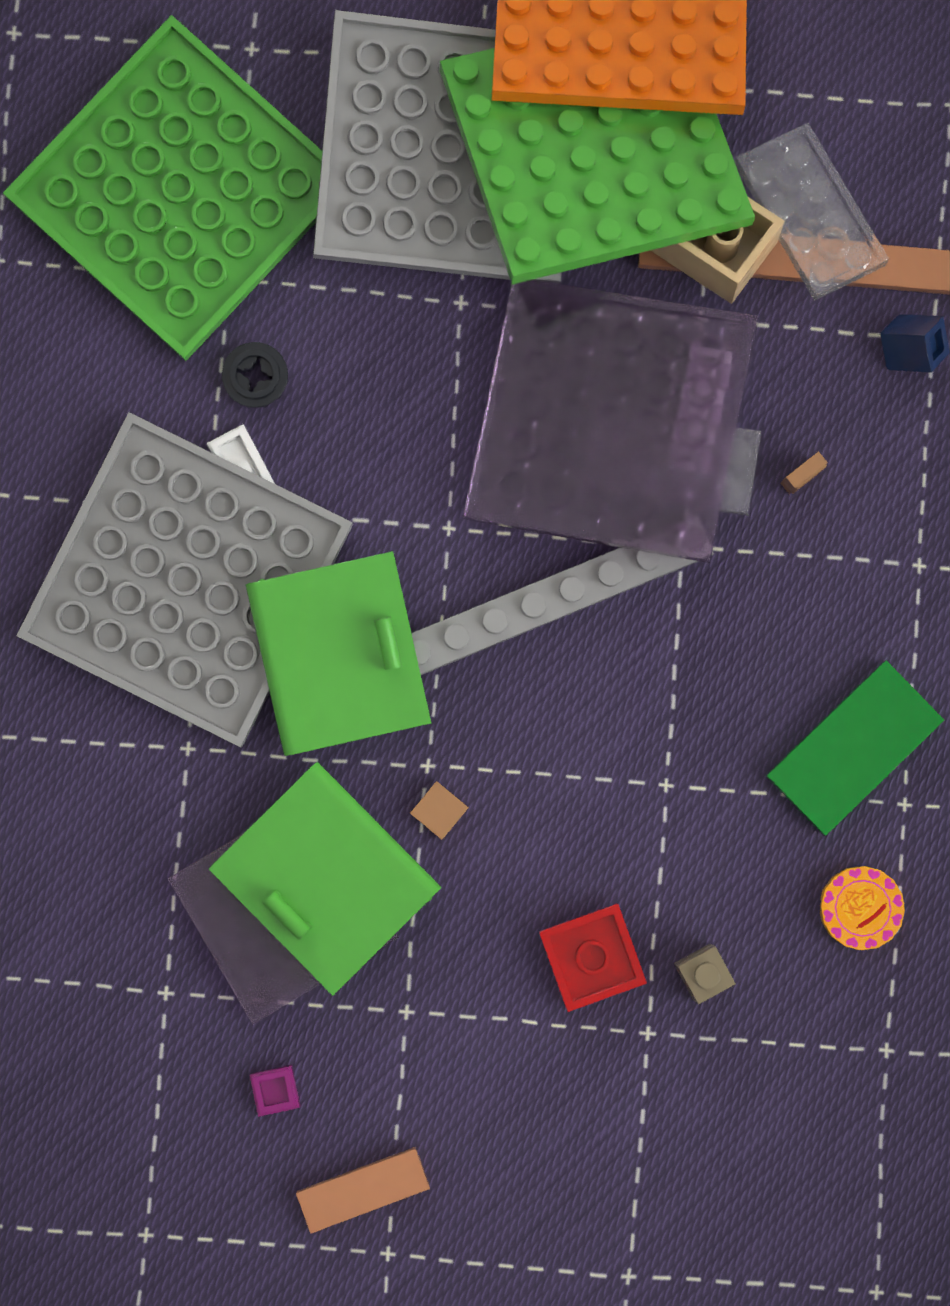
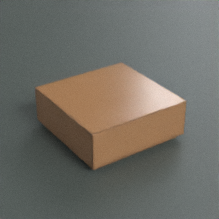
[781,451,828,494]
[410,781,469,840]

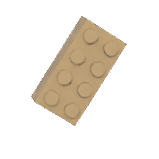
[650,197,785,304]

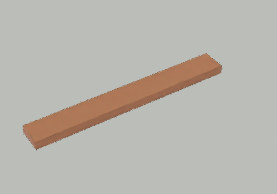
[638,236,950,295]

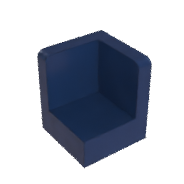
[880,314,950,373]

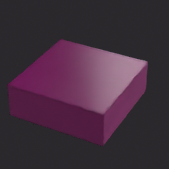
[250,1065,300,1117]

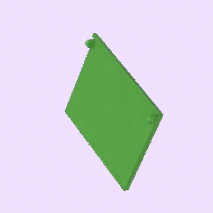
[245,551,431,756]
[209,762,442,996]

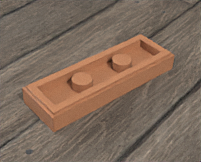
[296,1147,430,1234]

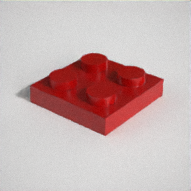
[539,903,647,1012]

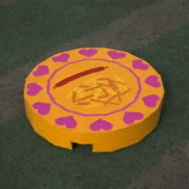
[820,866,905,950]

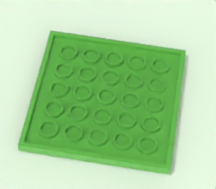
[3,15,322,361]
[439,48,755,284]

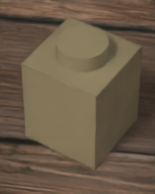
[673,944,736,1004]

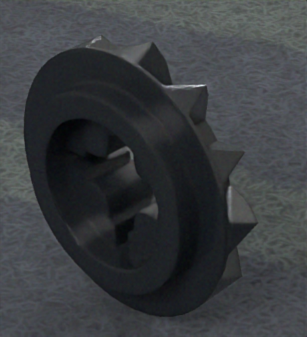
[222,342,288,408]

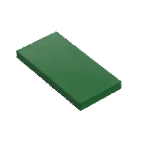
[766,660,944,836]

